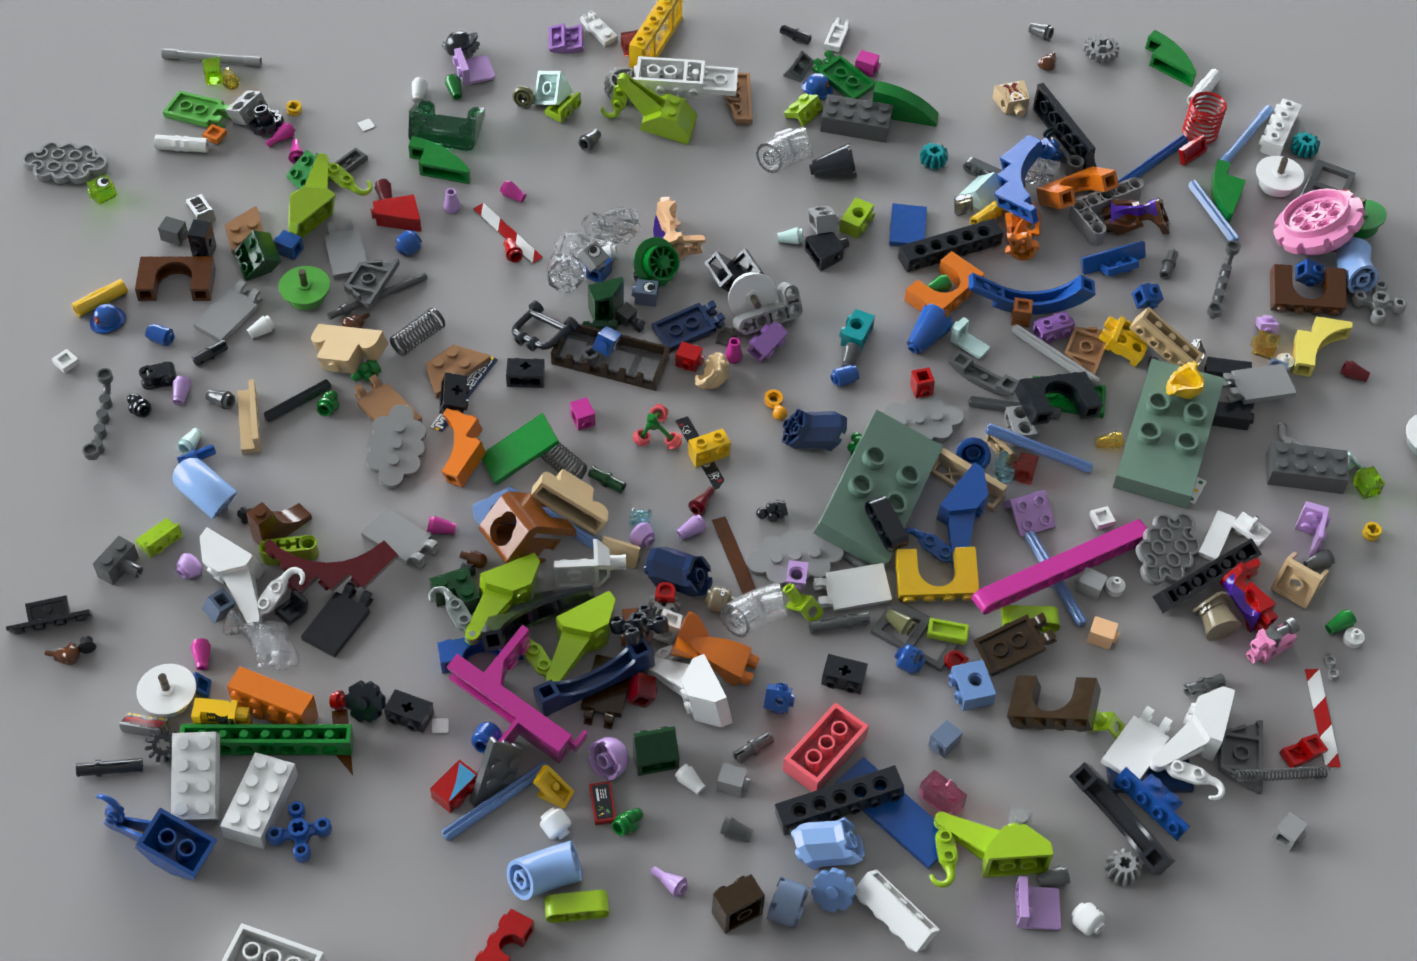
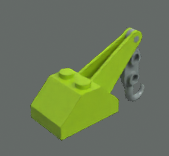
[428,552,540,645]

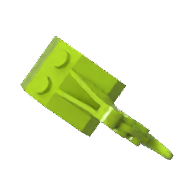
[601,73,697,145]
[288,153,373,239]
[525,591,616,682]
[929,812,1054,888]

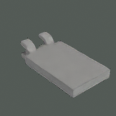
[324,218,367,280]
[193,280,262,342]
[1222,364,1297,404]
[361,508,439,569]

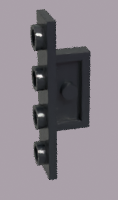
[6,595,92,635]

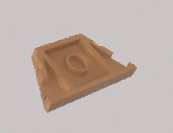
[225,206,264,255]
[1064,327,1111,375]
[425,344,491,399]

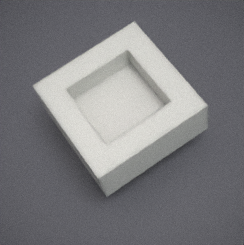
[52,349,80,374]
[1089,506,1116,530]

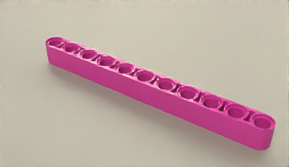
[971,519,1147,615]

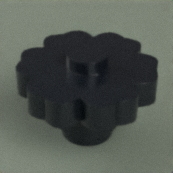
[249,104,284,136]
[344,680,386,723]

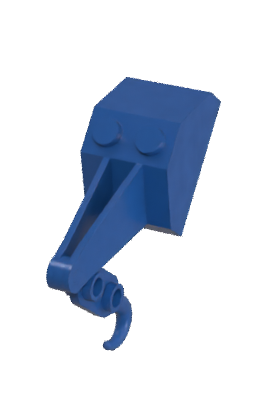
[905,462,988,569]
[96,794,217,880]

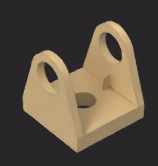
[1271,551,1330,609]

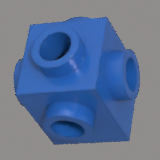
[1038,137,1065,167]
[1295,258,1324,287]
[1131,283,1164,309]
[763,683,795,714]

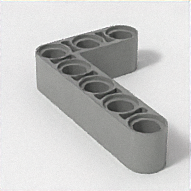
[1069,177,1144,245]

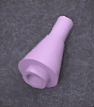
[651,866,688,897]

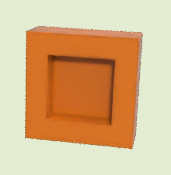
[202,124,227,145]

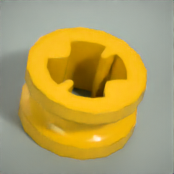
[286,100,302,116]
[1362,522,1382,541]

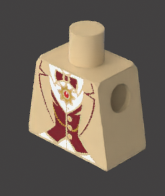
[992,80,1029,117]

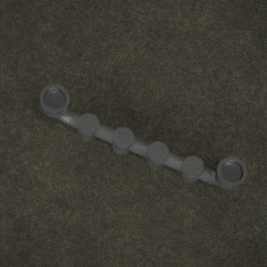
[1207,240,1241,319]
[82,368,113,461]

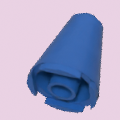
[907,304,954,354]

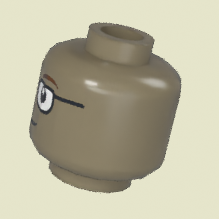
[705,586,735,614]

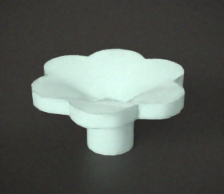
[1348,451,1364,470]

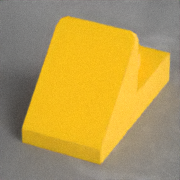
[533,765,575,808]

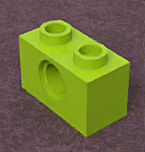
[839,197,875,239]

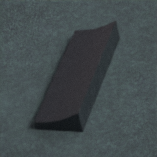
[1032,83,1097,170]

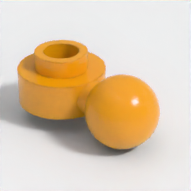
[764,389,788,421]

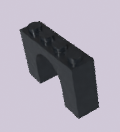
[1204,357,1254,431]
[1014,371,1103,425]

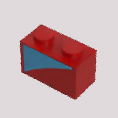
[430,759,478,813]

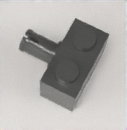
[93,536,143,585]

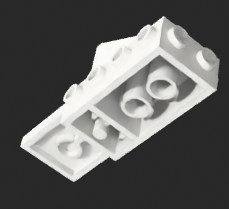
[633,56,738,100]

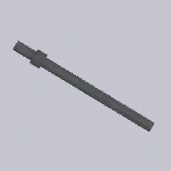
[327,273,428,320]

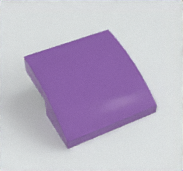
[549,23,584,53]

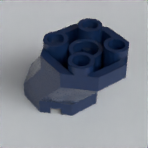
[782,409,847,451]
[644,547,713,597]

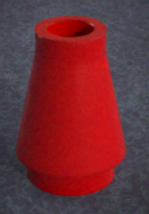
[503,238,523,263]

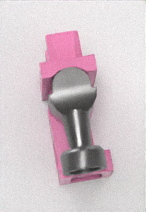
[1246,617,1300,664]

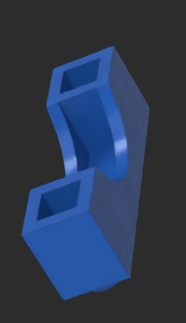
[437,637,523,674]

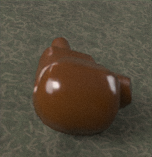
[1038,52,1057,71]
[342,313,370,328]
[44,642,80,665]

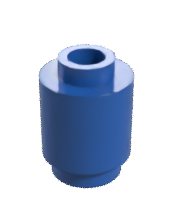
[145,324,175,346]
[830,365,859,387]

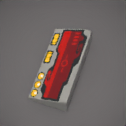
[119,712,169,736]

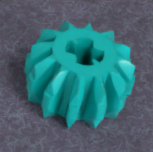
[1290,131,1320,159]
[919,142,949,170]

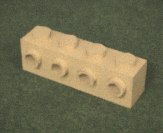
[1129,307,1203,366]

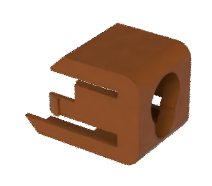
[479,491,576,564]

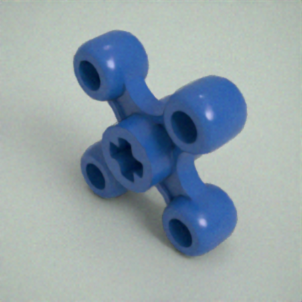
[266,801,332,863]

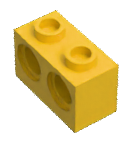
[688,428,731,468]

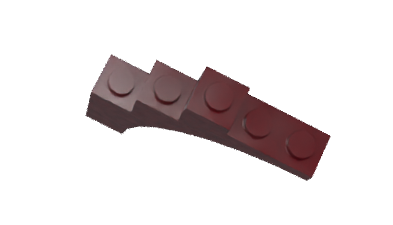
[264,539,399,594]

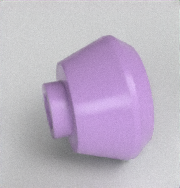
[630,522,655,548]
[176,553,203,579]

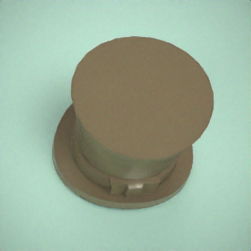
[1192,591,1242,641]

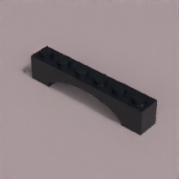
[1069,762,1175,875]

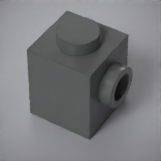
[158,216,189,246]

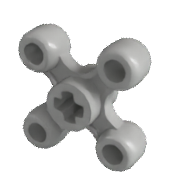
[1351,280,1407,325]

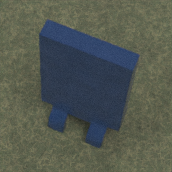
[651,300,725,352]

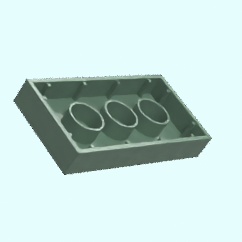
[1113,358,1225,509]
[813,409,943,567]

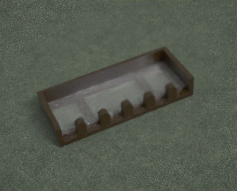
[551,324,670,391]

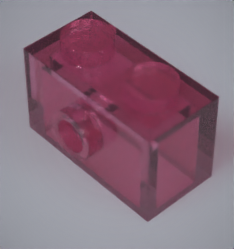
[918,769,967,816]

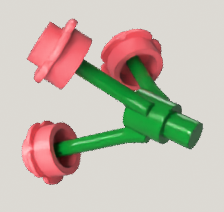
[633,404,682,449]

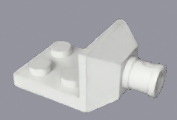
[554,539,626,590]

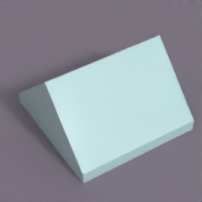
[534,71,573,105]
[958,172,1000,210]

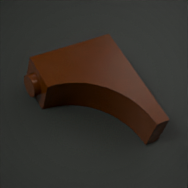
[246,502,312,545]

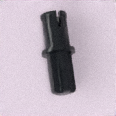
[780,25,812,45]
[191,340,228,367]

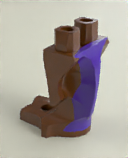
[1102,198,1170,235]

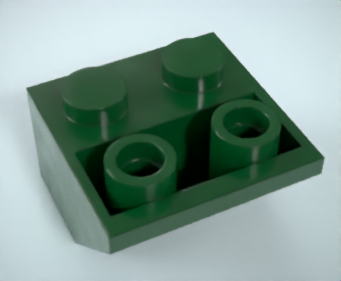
[234,230,282,281]
[588,277,624,322]
[633,726,680,776]

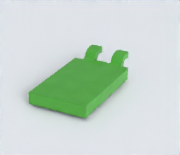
[163,90,231,128]

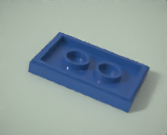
[889,203,927,246]

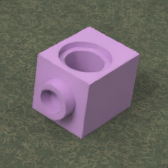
[785,560,809,593]

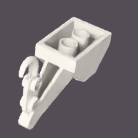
[200,527,306,628]
[644,644,733,728]
[1150,686,1235,801]

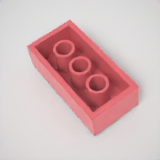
[783,702,869,792]

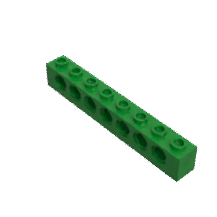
[180,724,354,755]

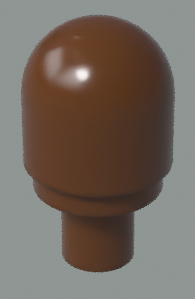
[459,550,487,568]

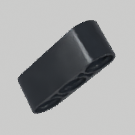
[865,496,909,552]

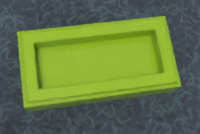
[926,618,970,645]

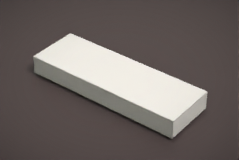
[1198,510,1236,561]

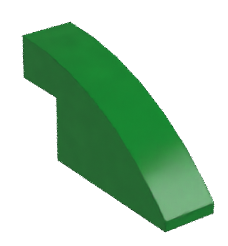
[1145,30,1196,87]
[872,80,939,127]
[408,136,470,184]
[1211,159,1246,223]

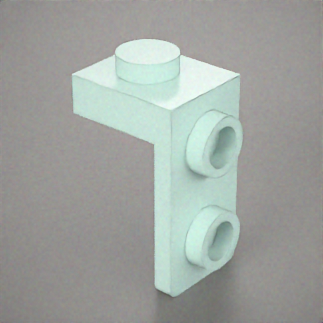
[950,317,990,359]

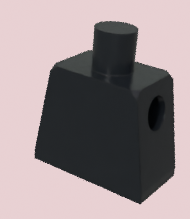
[805,232,849,271]

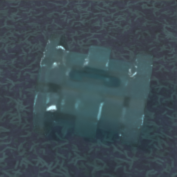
[629,508,652,525]

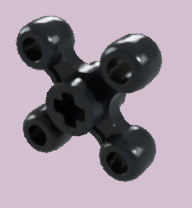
[609,605,669,646]

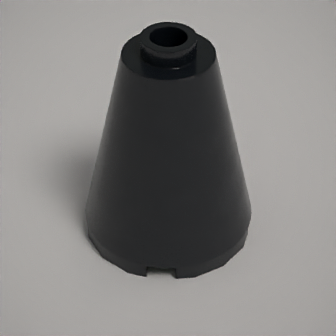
[809,143,857,178]

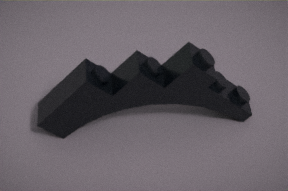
[481,585,595,652]

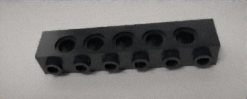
[898,218,1003,272]
[1152,538,1262,613]
[775,765,904,835]

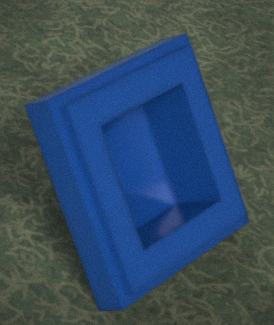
[193,672,211,699]

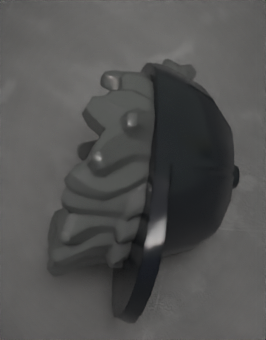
[442,30,480,59]

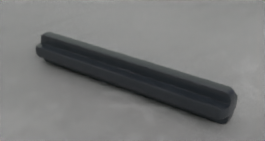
[263,379,331,422]

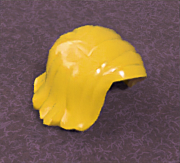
[1166,362,1205,400]

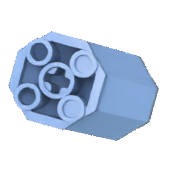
[791,817,865,870]

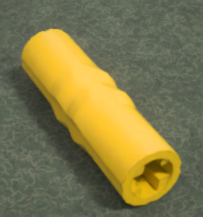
[970,201,1006,225]
[71,279,128,317]

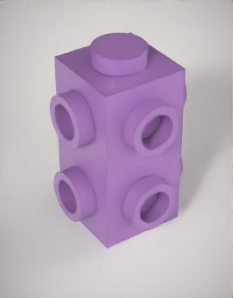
[1032,311,1075,344]
[747,321,788,363]

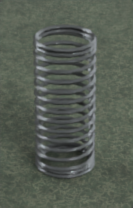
[389,307,445,356]
[540,442,587,480]

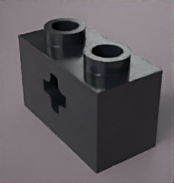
[187,219,217,256]
[506,358,545,388]
[439,372,470,414]
[821,654,868,694]
[384,689,434,733]

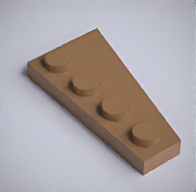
[724,73,753,124]

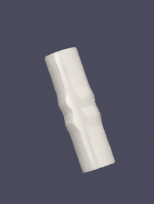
[1187,69,1222,108]
[154,135,209,153]

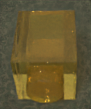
[1250,330,1281,360]

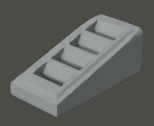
[186,194,216,223]

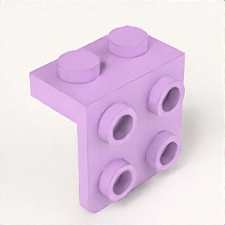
[452,48,495,86]

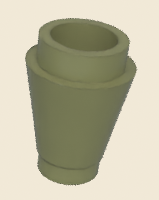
[885,609,916,636]

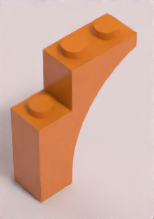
[441,408,486,488]

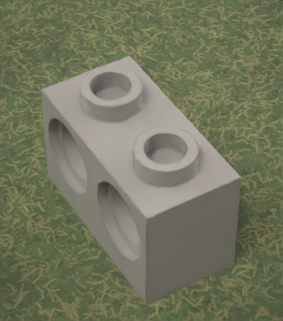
[226,90,268,125]
[808,206,840,234]
[1004,405,1039,448]

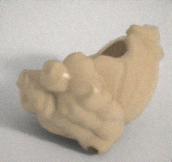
[695,352,730,390]

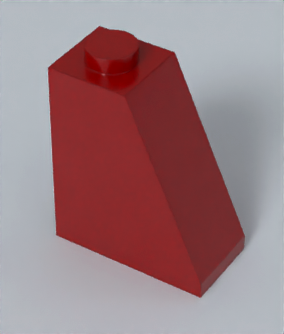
[370,194,422,232]

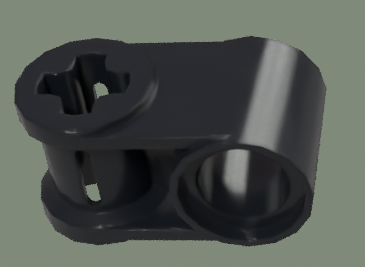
[139,361,177,390]

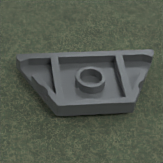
[344,258,400,309]
[1219,720,1263,794]
[470,737,524,806]

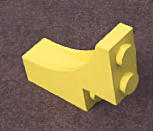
[1292,316,1352,377]

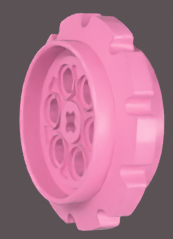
[1273,189,1365,256]

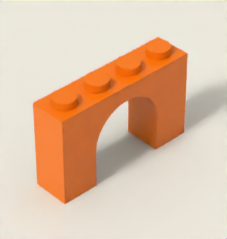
[1036,166,1119,209]
[904,251,985,317]

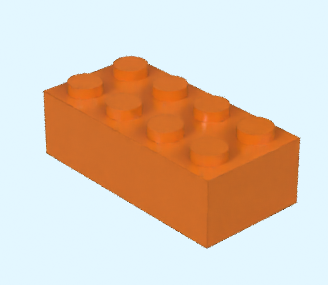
[227,666,319,724]

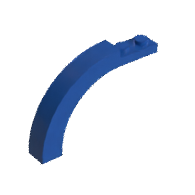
[968,273,1096,315]

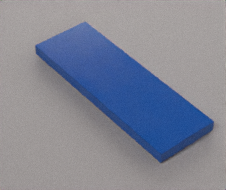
[835,757,957,869]

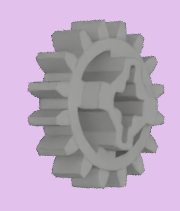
[1084,34,1120,64]

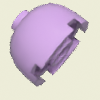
[588,737,629,781]

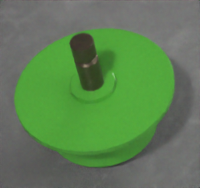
[279,266,330,311]

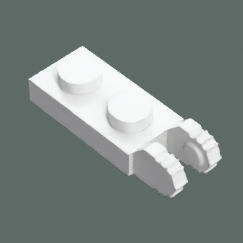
[580,10,618,47]
[824,17,850,52]

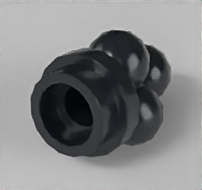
[127,393,152,418]
[756,499,788,522]

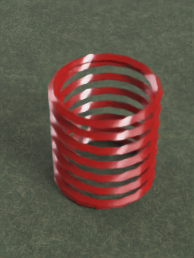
[1182,91,1227,144]

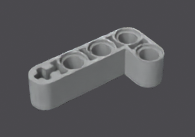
[732,282,803,335]

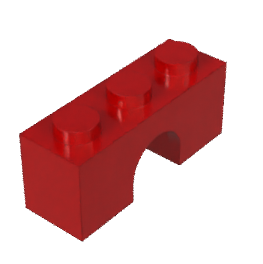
[475,909,535,961]

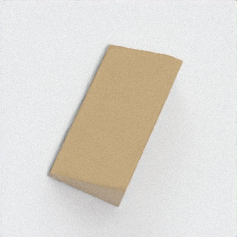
[985,434,1019,465]
[602,536,641,569]

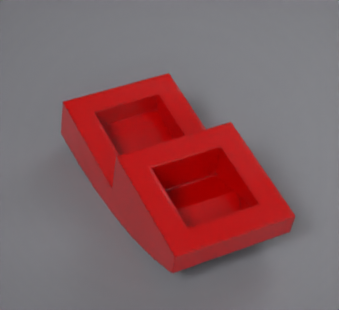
[1279,733,1329,768]

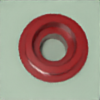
[329,690,346,711]

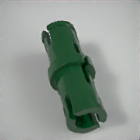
[588,466,626,494]

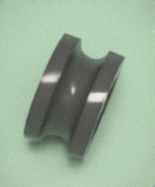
[582,346,599,365]

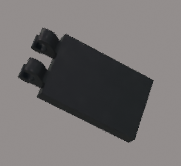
[301,582,373,658]

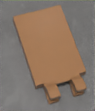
[354,374,422,423]

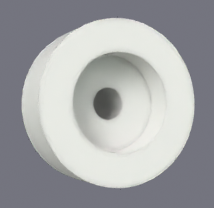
[1276,353,1294,372]
[1104,576,1126,597]
[1342,627,1365,649]

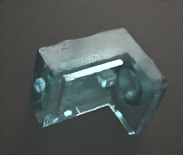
[992,450,1015,483]

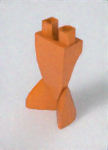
[670,611,760,686]

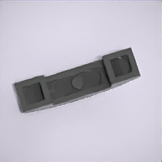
[949,350,1019,396]

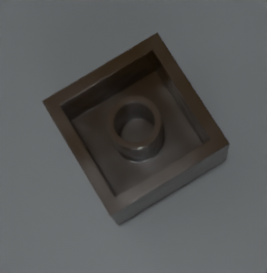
[712,874,765,934]

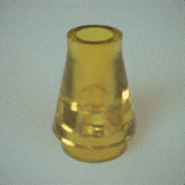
[222,68,239,90]
[1095,430,1124,449]

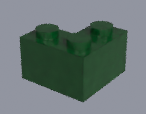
[429,566,480,614]

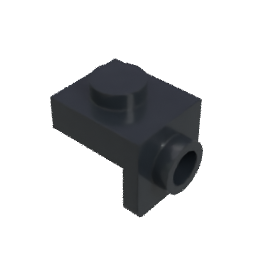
[275,590,308,626]

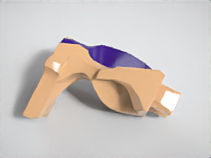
[653,197,705,260]

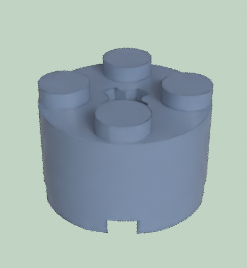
[766,876,810,928]

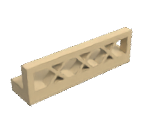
[237,379,262,454]
[930,448,1008,512]

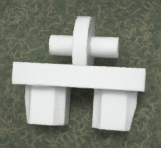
[1231,512,1271,546]

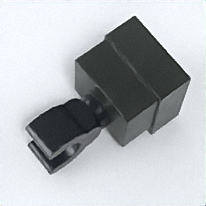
[615,302,645,333]

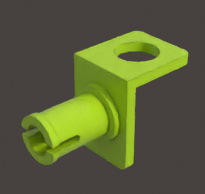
[783,583,824,623]
[1087,709,1125,740]

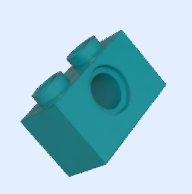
[839,309,875,351]

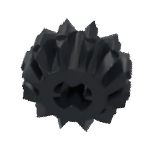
[145,727,177,762]

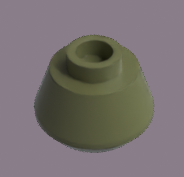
[512,86,535,108]

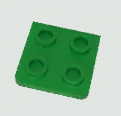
[286,150,332,189]

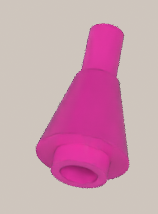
[265,122,295,147]
[288,139,304,164]

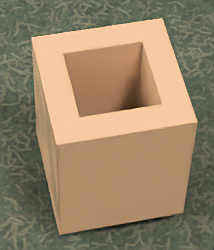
[1087,616,1120,650]

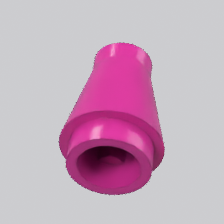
[500,180,527,203]
[724,337,743,364]
[427,516,456,535]
[190,638,211,670]

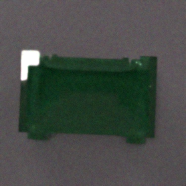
[408,99,485,151]

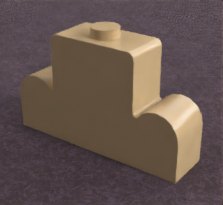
[311,324,388,374]
[531,469,608,535]

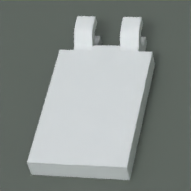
[812,563,892,612]
[1101,706,1173,780]

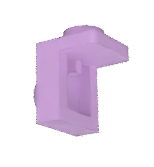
[1255,315,1279,341]

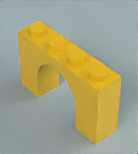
[894,547,979,603]

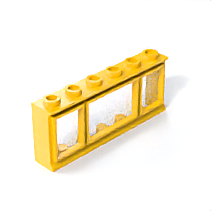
[629,0,683,68]

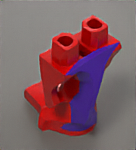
[1220,558,1279,633]

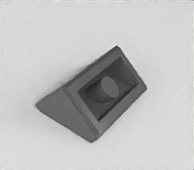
[783,51,813,82]

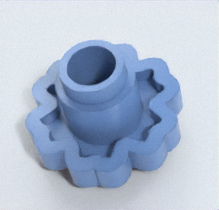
[811,868,856,912]

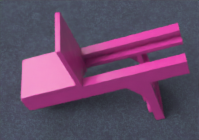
[447,625,588,764]

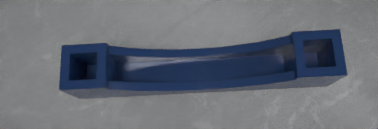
[533,637,655,716]

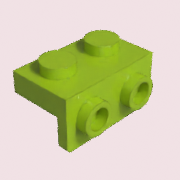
[545,91,582,123]
[784,94,823,127]

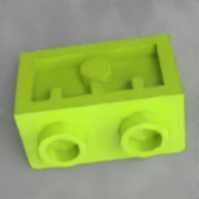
[135,518,183,558]

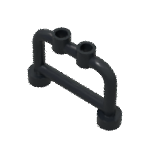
[511,300,579,352]

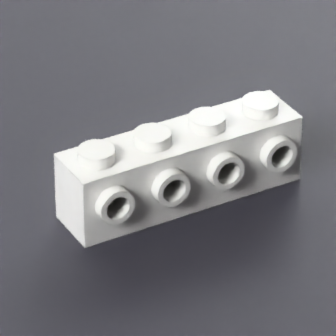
[1259,99,1302,156]
[855,869,940,953]

